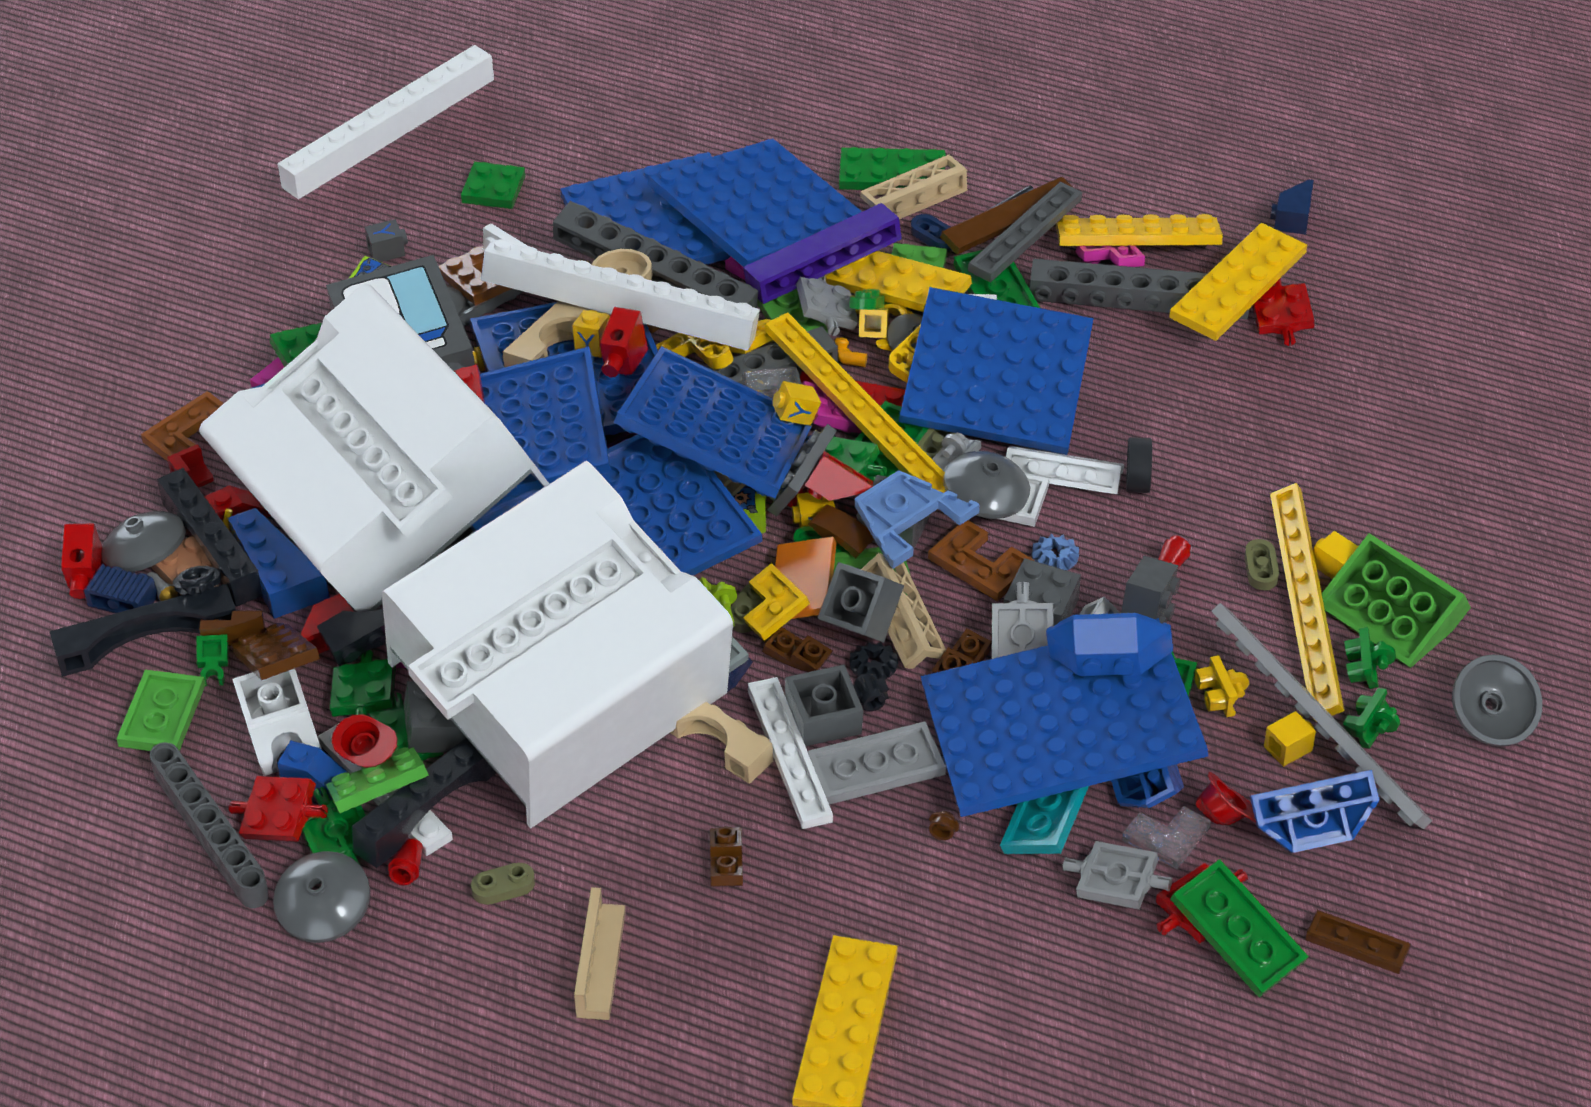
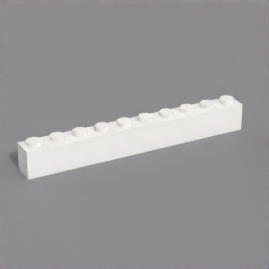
[278,45,494,199]
[481,239,760,351]

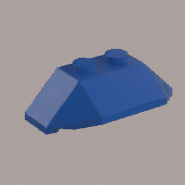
[1046,613,1173,676]
[1111,764,1184,808]
[1250,770,1380,853]

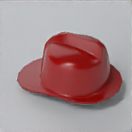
[332,714,398,768]
[1195,772,1256,825]

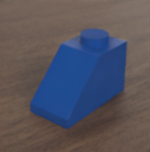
[277,740,347,800]

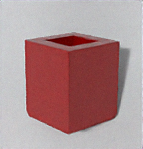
[167,444,214,488]

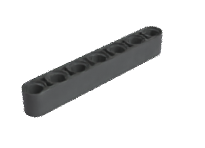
[149,742,269,908]

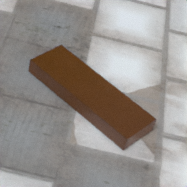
[1305,910,1411,974]

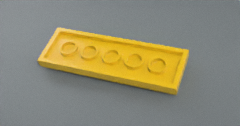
[1056,214,1223,246]
[1169,223,1307,341]
[825,251,972,312]
[792,935,898,1107]

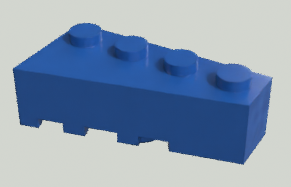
[228,508,330,619]

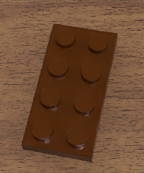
[231,623,320,680]

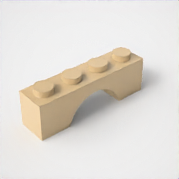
[503,301,592,367]
[670,702,773,784]

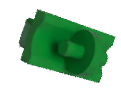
[1344,627,1396,689]
[1343,688,1400,749]

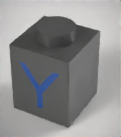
[365,219,408,262]

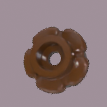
[929,811,960,840]

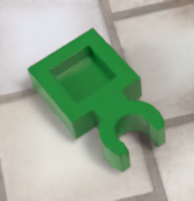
[197,634,228,686]

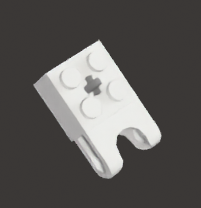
[233,668,321,776]

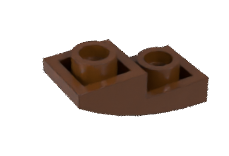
[808,504,874,559]
[199,610,266,646]
[762,627,833,672]
[932,628,992,673]
[710,826,743,887]

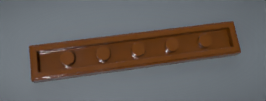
[940,176,1072,255]

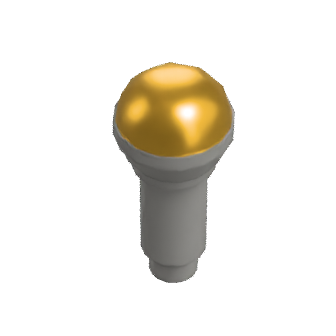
[147,572,178,601]

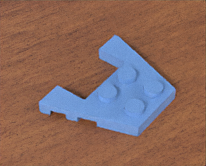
[855,470,980,569]

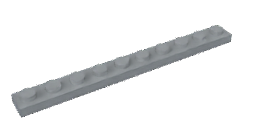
[1212,603,1433,829]

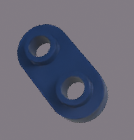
[911,214,952,252]

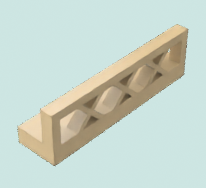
[860,155,967,219]
[861,553,946,669]
[574,887,626,1020]

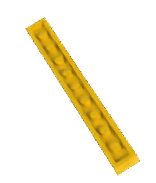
[765,312,946,493]
[1270,483,1344,722]

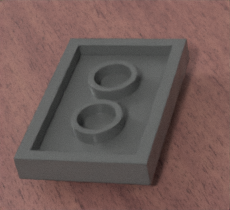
[767,424,837,517]

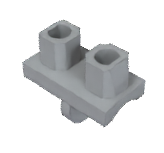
[932,432,981,472]

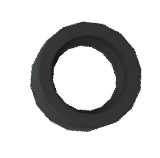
[1126,437,1152,493]

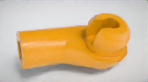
[834,337,867,367]

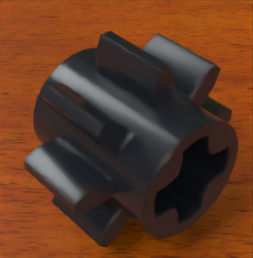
[853,673,889,712]

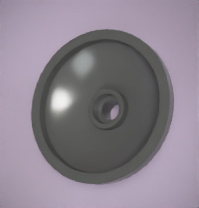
[943,451,1030,519]
[101,511,186,572]
[1452,654,1543,747]
[273,851,370,943]

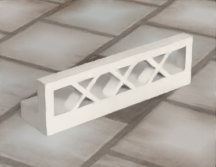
[1006,446,1124,494]

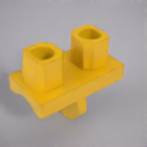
[1194,655,1249,718]

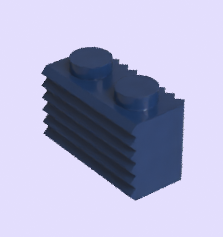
[84,564,157,613]

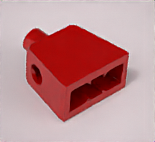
[600,307,648,377]
[61,523,104,599]

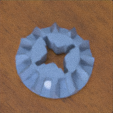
[1032,533,1079,570]

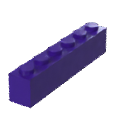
[743,203,902,304]

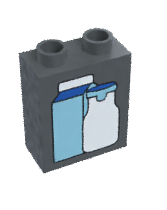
[326,255,475,371]

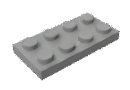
[807,721,946,805]

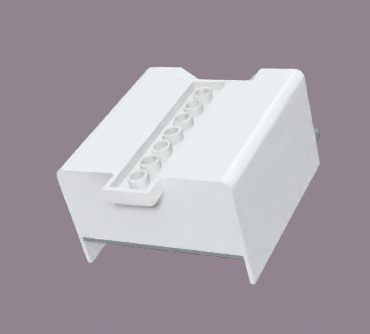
[199,284,549,612]
[382,461,749,829]

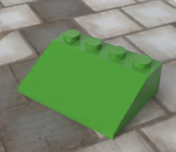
[1322,533,1471,668]

